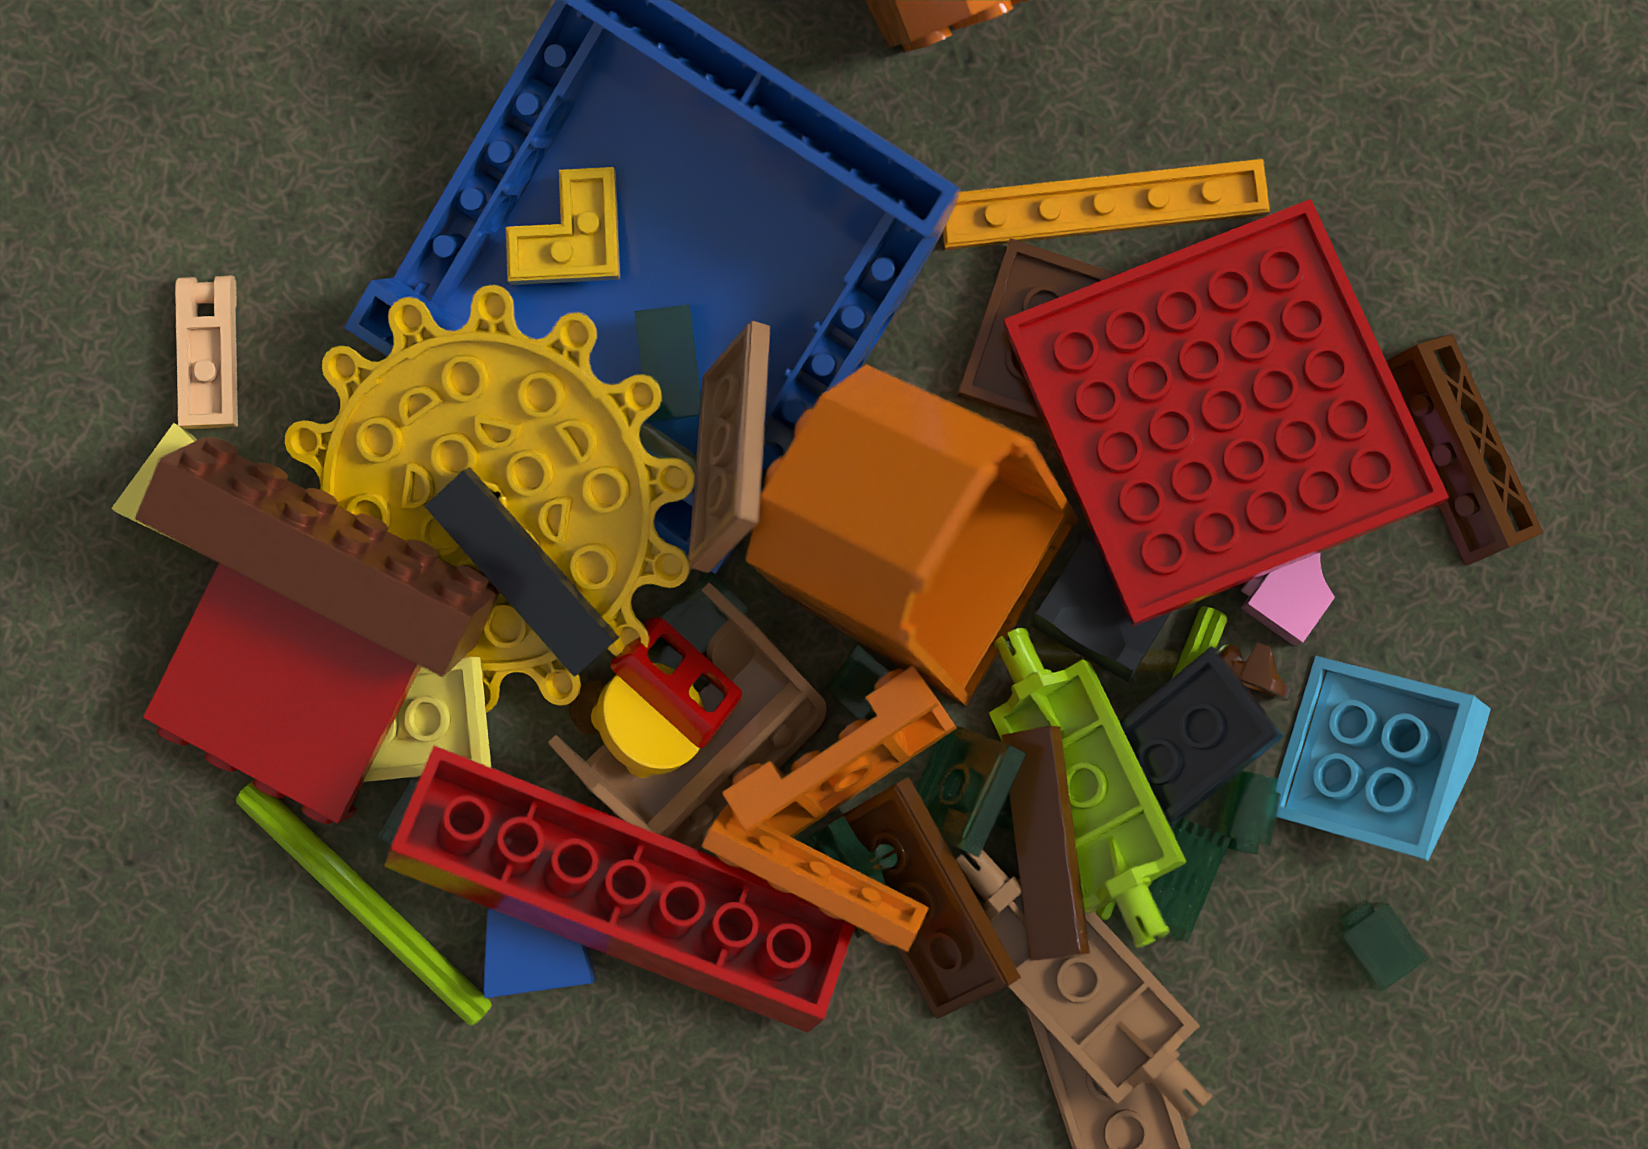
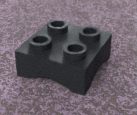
[1032,527,1171,683]

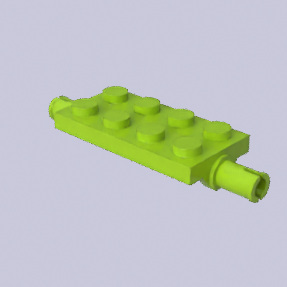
[989,628,1187,947]

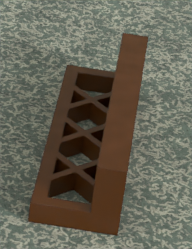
[1386,334,1543,566]

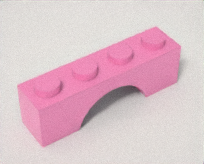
[1241,553,1335,646]

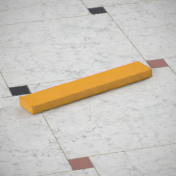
[943,159,1270,250]

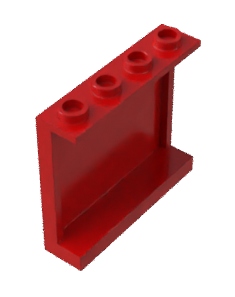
[143,563,421,825]

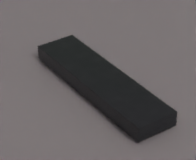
[425,467,620,677]

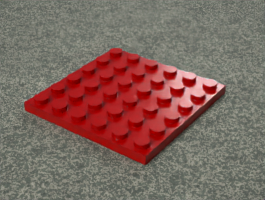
[1003,199,1449,627]

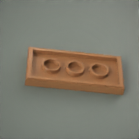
[689,320,770,573]
[1025,1006,1191,1149]

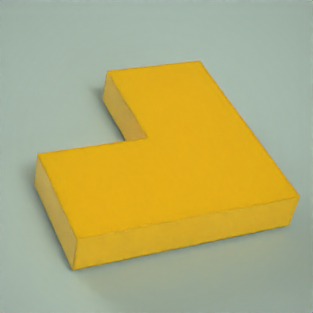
[506,167,620,285]

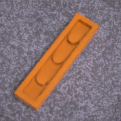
[702,804,929,952]

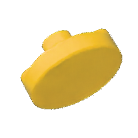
[591,662,705,778]

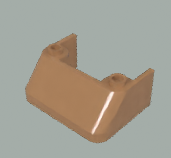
[548,583,827,850]

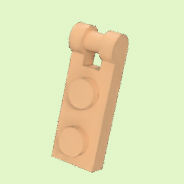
[175,276,238,429]

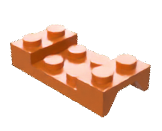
[722,665,957,838]

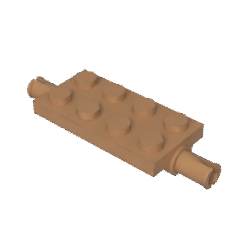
[956,841,1213,1121]

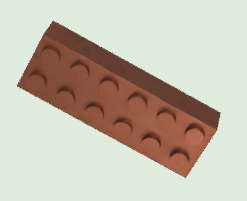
[135,437,500,677]

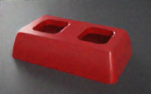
[610,617,742,748]

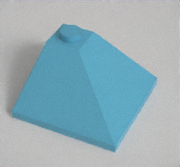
[1267,656,1491,861]

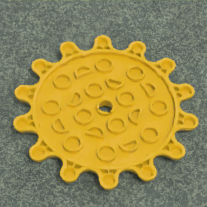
[285,285,695,713]

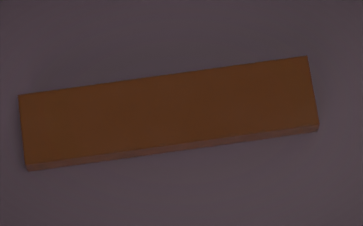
[1002,726,1090,961]

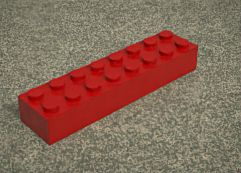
[384,745,855,1033]

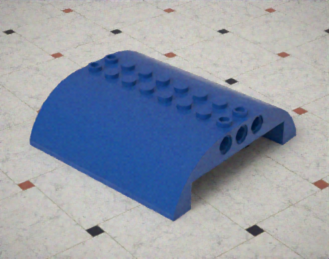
[344,0,961,574]

